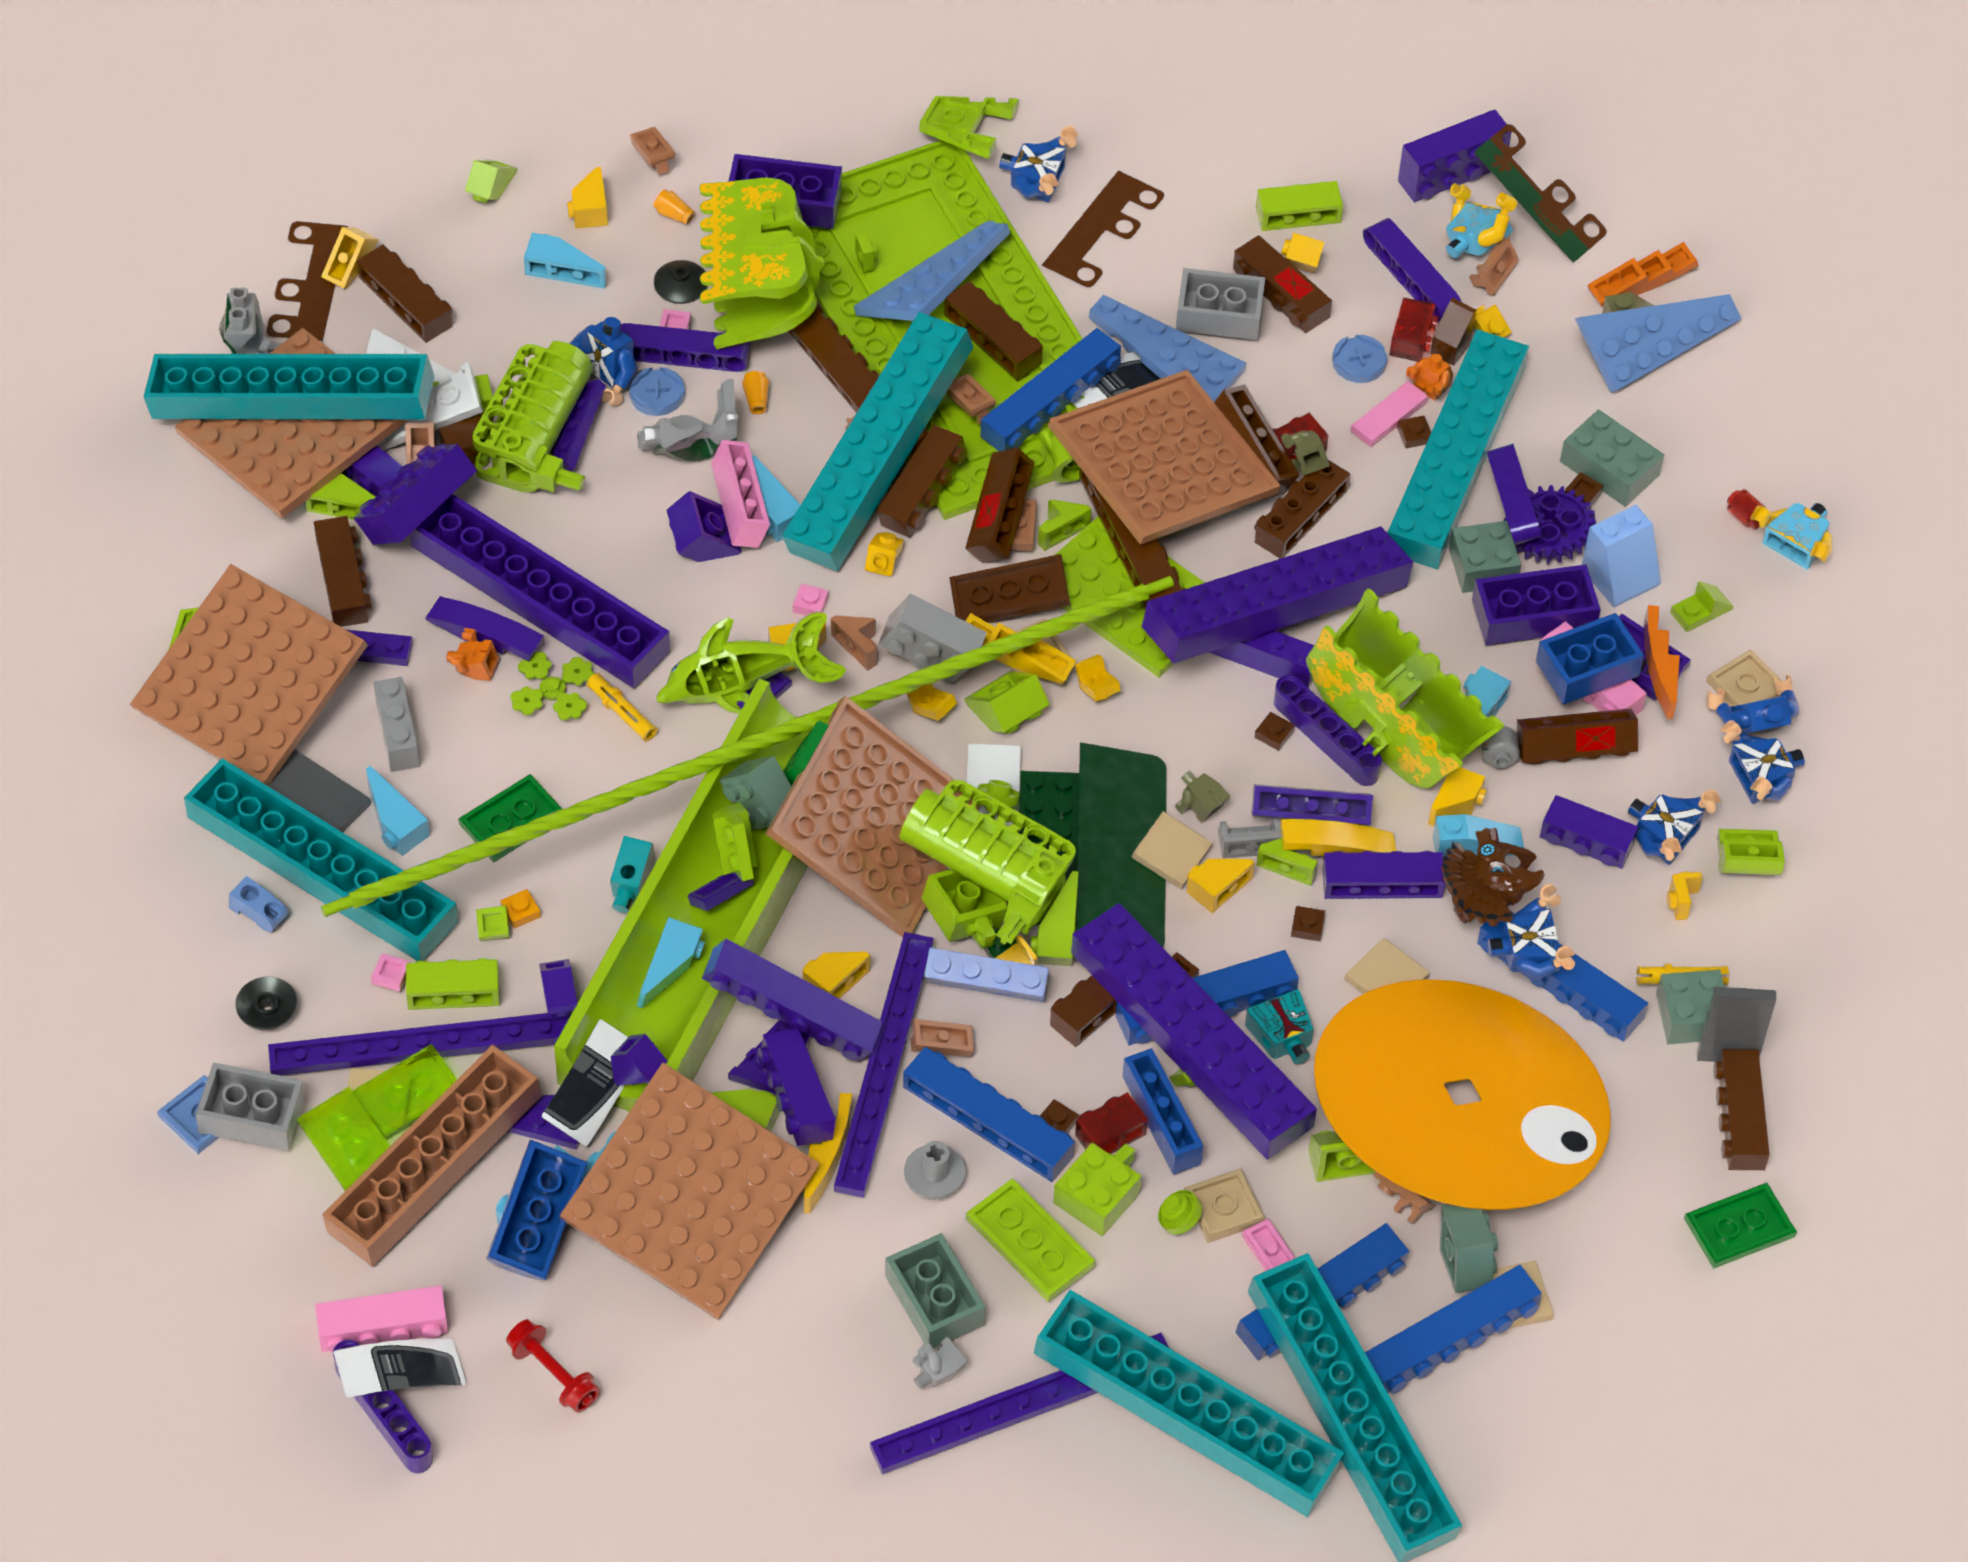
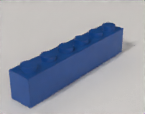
[980,328,1121,451]
[1477,911,1648,1042]
[1115,950,1299,1046]
[903,1047,1075,1182]
[1235,1223,1410,1361]
[1365,1264,1542,1394]

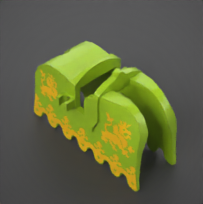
[699,177,824,349]
[1306,588,1504,788]

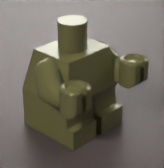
[1281,430,1330,476]
[1175,770,1230,823]

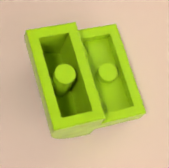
[712,802,757,881]
[1717,828,1785,875]

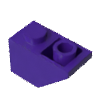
[539,959,577,1017]
[610,1034,668,1086]

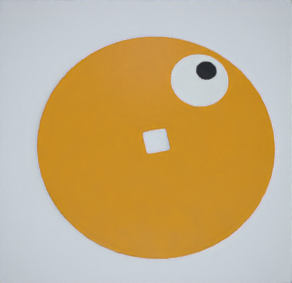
[1314,979,1611,1210]

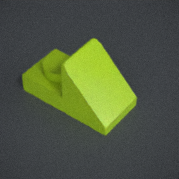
[1038,500,1091,552]
[1670,581,1734,632]
[1256,838,1318,886]

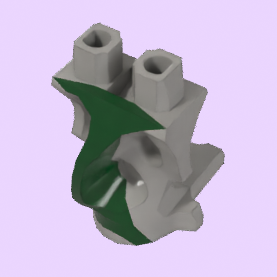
[219,288,282,354]
[637,379,738,461]

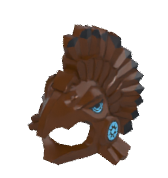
[1441,827,1545,926]

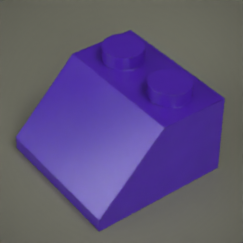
[666,491,742,562]

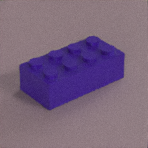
[1398,109,1512,203]
[728,154,842,229]
[353,444,477,545]
[1472,564,1601,645]

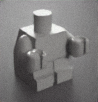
[913,1337,968,1389]

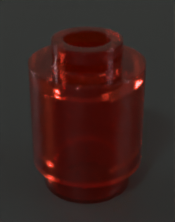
[1727,489,1766,530]

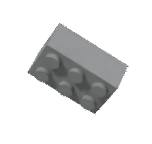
[1176,268,1265,341]
[878,593,987,683]
[196,1062,305,1151]

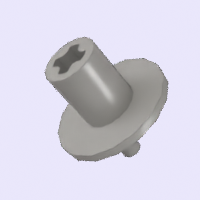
[904,1141,966,1200]

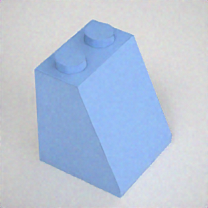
[1582,505,1661,608]

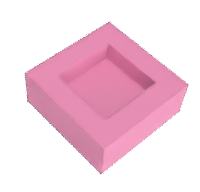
[660,309,691,329]
[793,584,828,616]
[371,953,410,992]

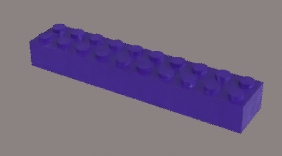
[410,494,670,689]
[1142,526,1414,664]
[1071,903,1317,1160]

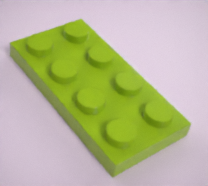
[965,1178,1095,1302]

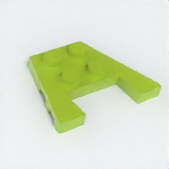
[919,96,1019,159]

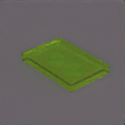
[353,1044,457,1141]
[296,1087,390,1192]

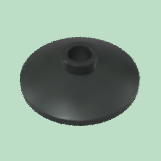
[654,260,708,304]
[236,976,297,1030]

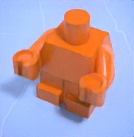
[1406,354,1453,401]
[446,628,500,681]

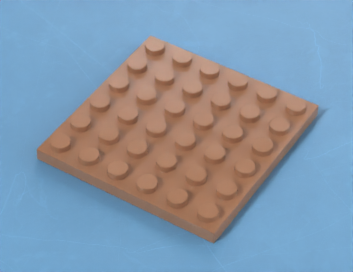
[175,328,409,519]
[1048,370,1281,545]
[130,564,368,786]
[765,696,979,937]
[559,1063,820,1320]

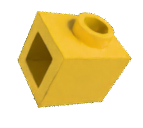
[1281,232,1325,273]

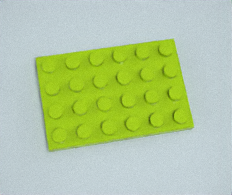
[1055,516,1205,678]

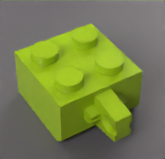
[921,869,1007,949]
[1053,1143,1142,1237]

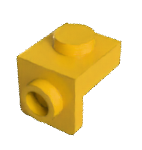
[1474,304,1512,338]
[865,532,904,576]
[1075,654,1121,702]
[906,684,957,721]
[1667,871,1702,920]

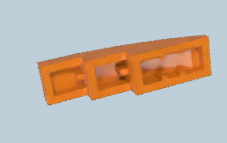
[1587,242,1699,307]
[1644,605,1680,719]

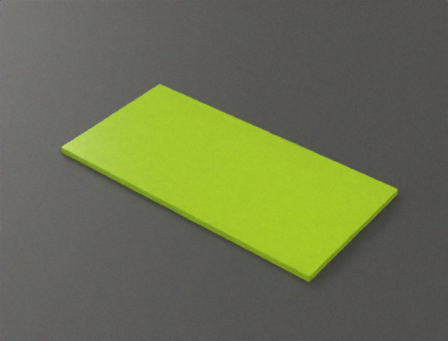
[808,140,1090,520]

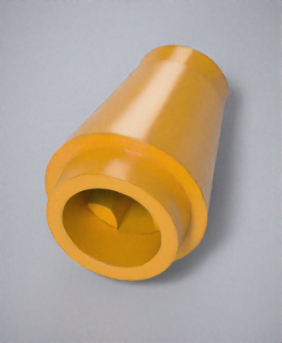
[653,189,695,225]
[742,371,769,414]

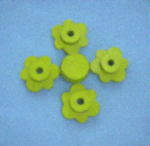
[510,652,594,721]

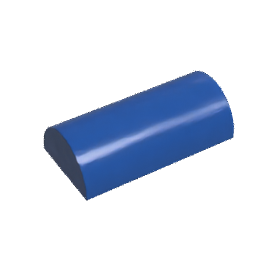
[486,1139,588,1280]

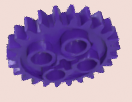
[1504,485,1596,564]

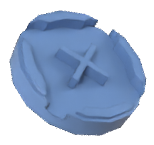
[1332,335,1388,383]
[629,367,685,416]

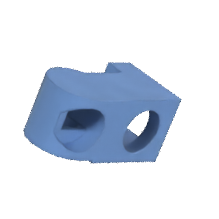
[229,876,288,932]

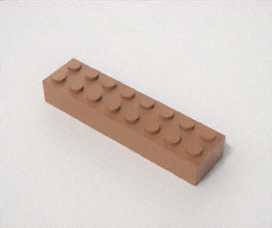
[322,1044,542,1267]

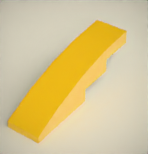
[966,613,1077,684]
[1280,819,1396,856]
[804,1093,852,1213]

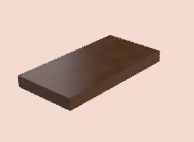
[949,554,1071,622]

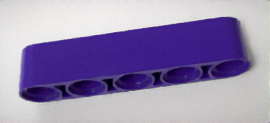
[1363,218,1461,322]
[620,323,751,372]
[1487,443,1542,545]
[1274,675,1382,786]
[333,1340,433,1473]

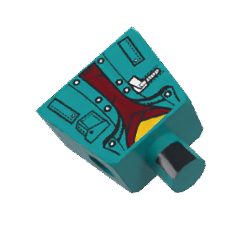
[610,836,656,913]
[1245,989,1313,1064]

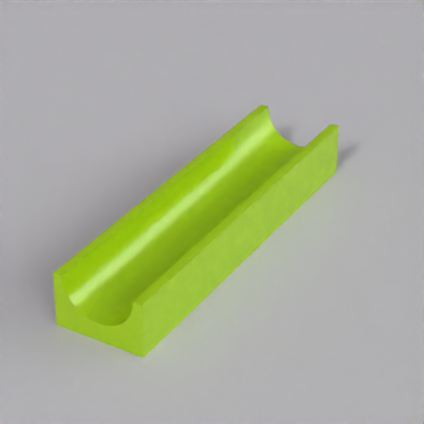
[554,679,810,1112]

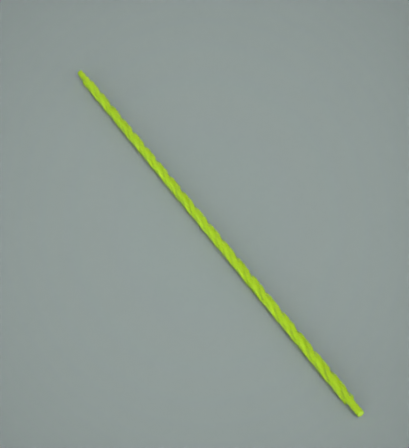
[321,576,1174,917]

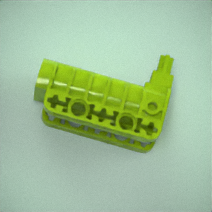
[472,341,593,493]
[899,780,1076,944]

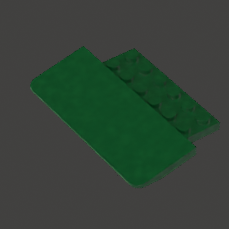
[1019,742,1166,948]

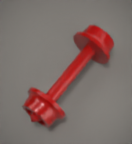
[506,1319,600,1413]

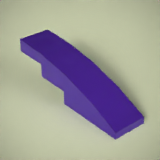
[425,596,544,662]

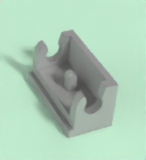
[1218,817,1281,859]

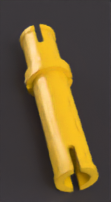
[586,673,658,742]
[1636,964,1729,985]

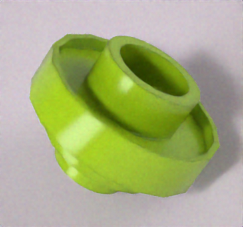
[977,779,1020,812]
[1158,1190,1202,1235]

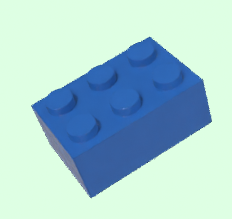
[1536,613,1644,705]

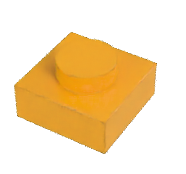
[500,889,541,929]

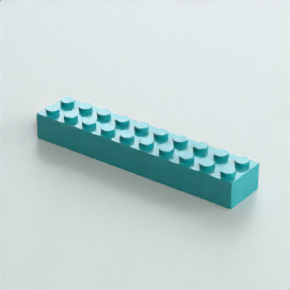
[782,312,973,572]
[1387,329,1529,570]
[143,354,434,419]
[184,758,458,961]
[1248,1253,1463,1562]
[1033,1289,1345,1518]

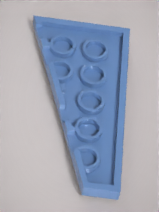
[853,221,1010,321]
[1575,294,1742,392]
[1089,295,1246,402]

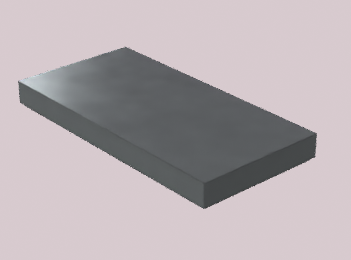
[268,749,371,832]
[1697,987,1776,1062]

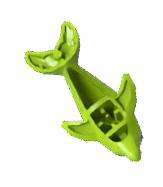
[656,611,846,714]

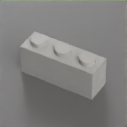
[373,677,420,772]

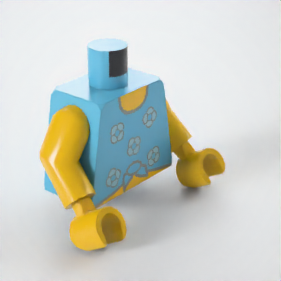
[1446,183,1517,258]
[1750,503,1832,570]

